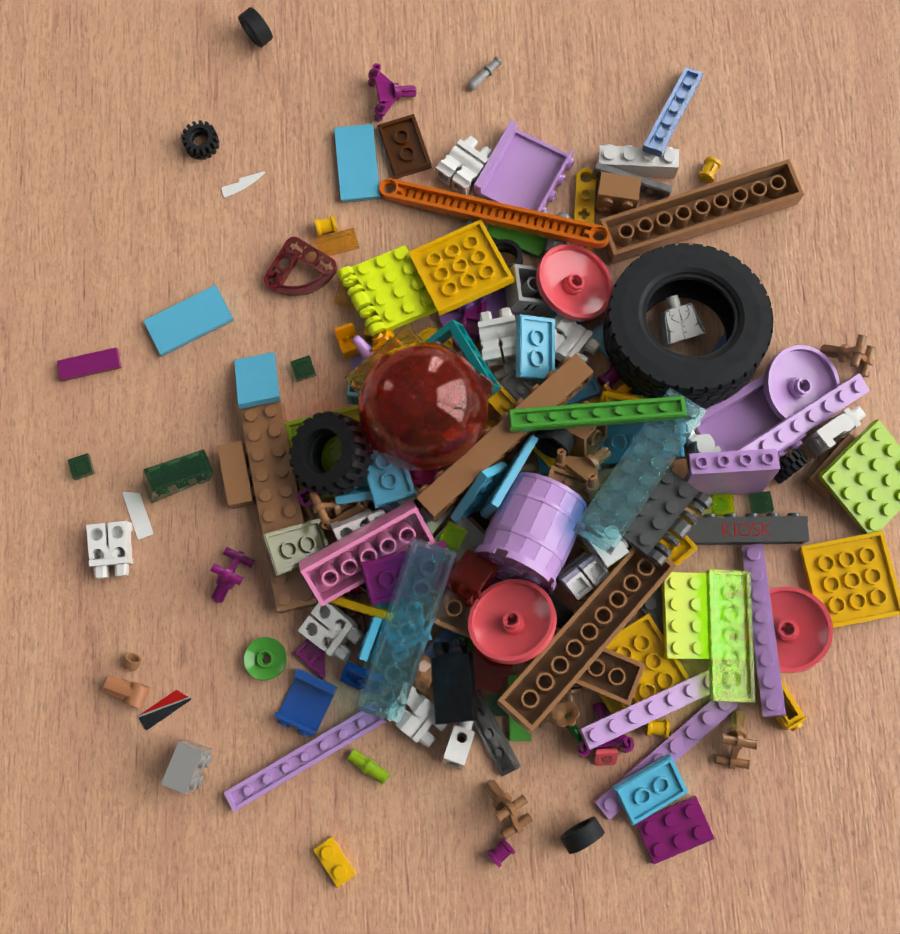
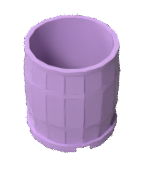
[473,472,587,594]

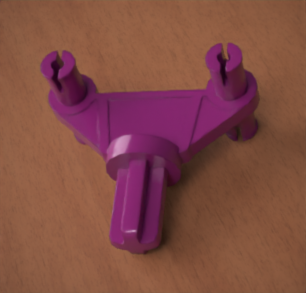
[368,63,417,121]
[210,547,255,603]
[577,703,634,758]

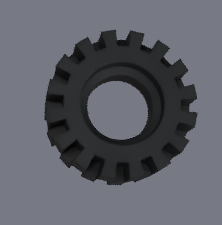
[181,120,220,160]
[774,448,810,485]

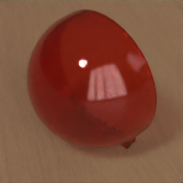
[358,340,494,471]

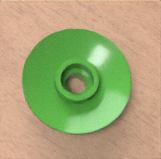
[244,637,287,680]

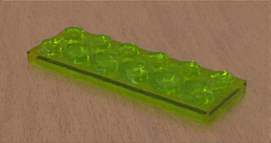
[706,569,755,703]

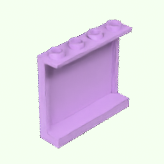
[474,120,575,212]
[692,376,807,460]
[684,448,780,496]

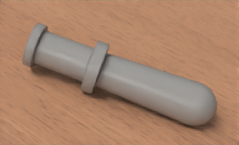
[467,56,502,91]

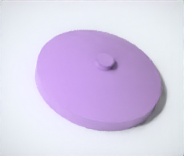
[764,345,840,425]

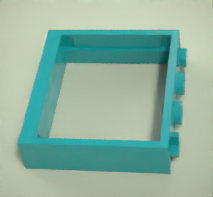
[397,319,501,433]

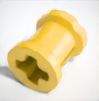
[697,156,722,183]
[314,214,338,236]
[645,719,670,738]

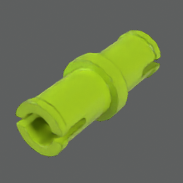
[347,748,390,785]

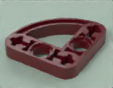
[264,237,338,296]

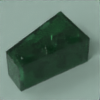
[142,449,213,504]

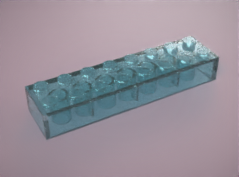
[573,388,707,555]
[356,536,457,722]

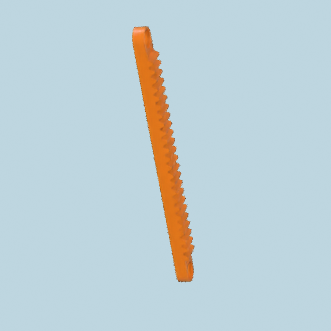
[379,178,609,248]

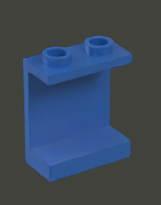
[274,668,338,737]

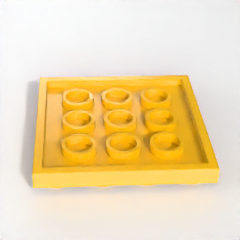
[408,219,514,316]
[799,531,900,628]
[598,613,690,714]

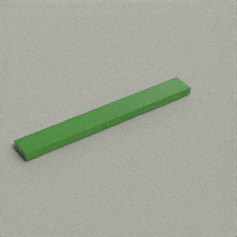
[509,396,687,432]

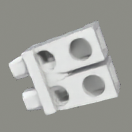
[804,406,866,457]
[330,508,386,541]
[86,521,133,579]
[298,602,364,661]

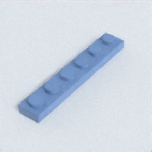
[642,67,703,157]

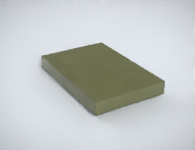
[260,518,329,577]

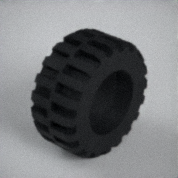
[289,411,374,496]

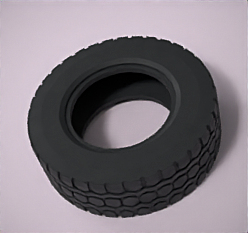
[603,243,774,409]

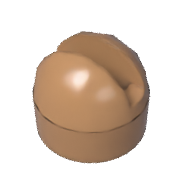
[123,653,142,672]

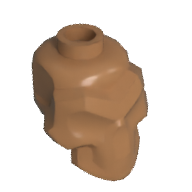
[406,653,433,699]

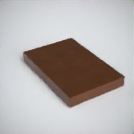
[377,114,432,179]

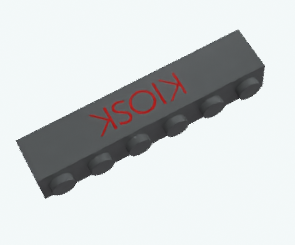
[687,513,809,545]

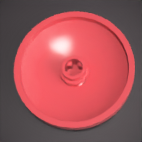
[536,244,613,321]
[468,579,557,664]
[743,587,833,674]

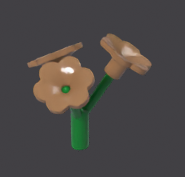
[538,687,583,744]

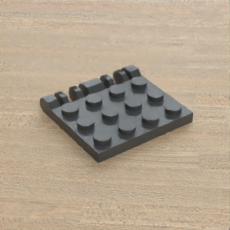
[594,451,713,567]

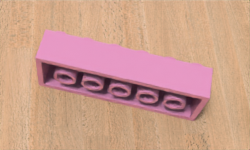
[298,500,435,607]

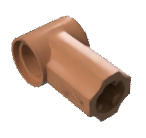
[103,675,150,709]

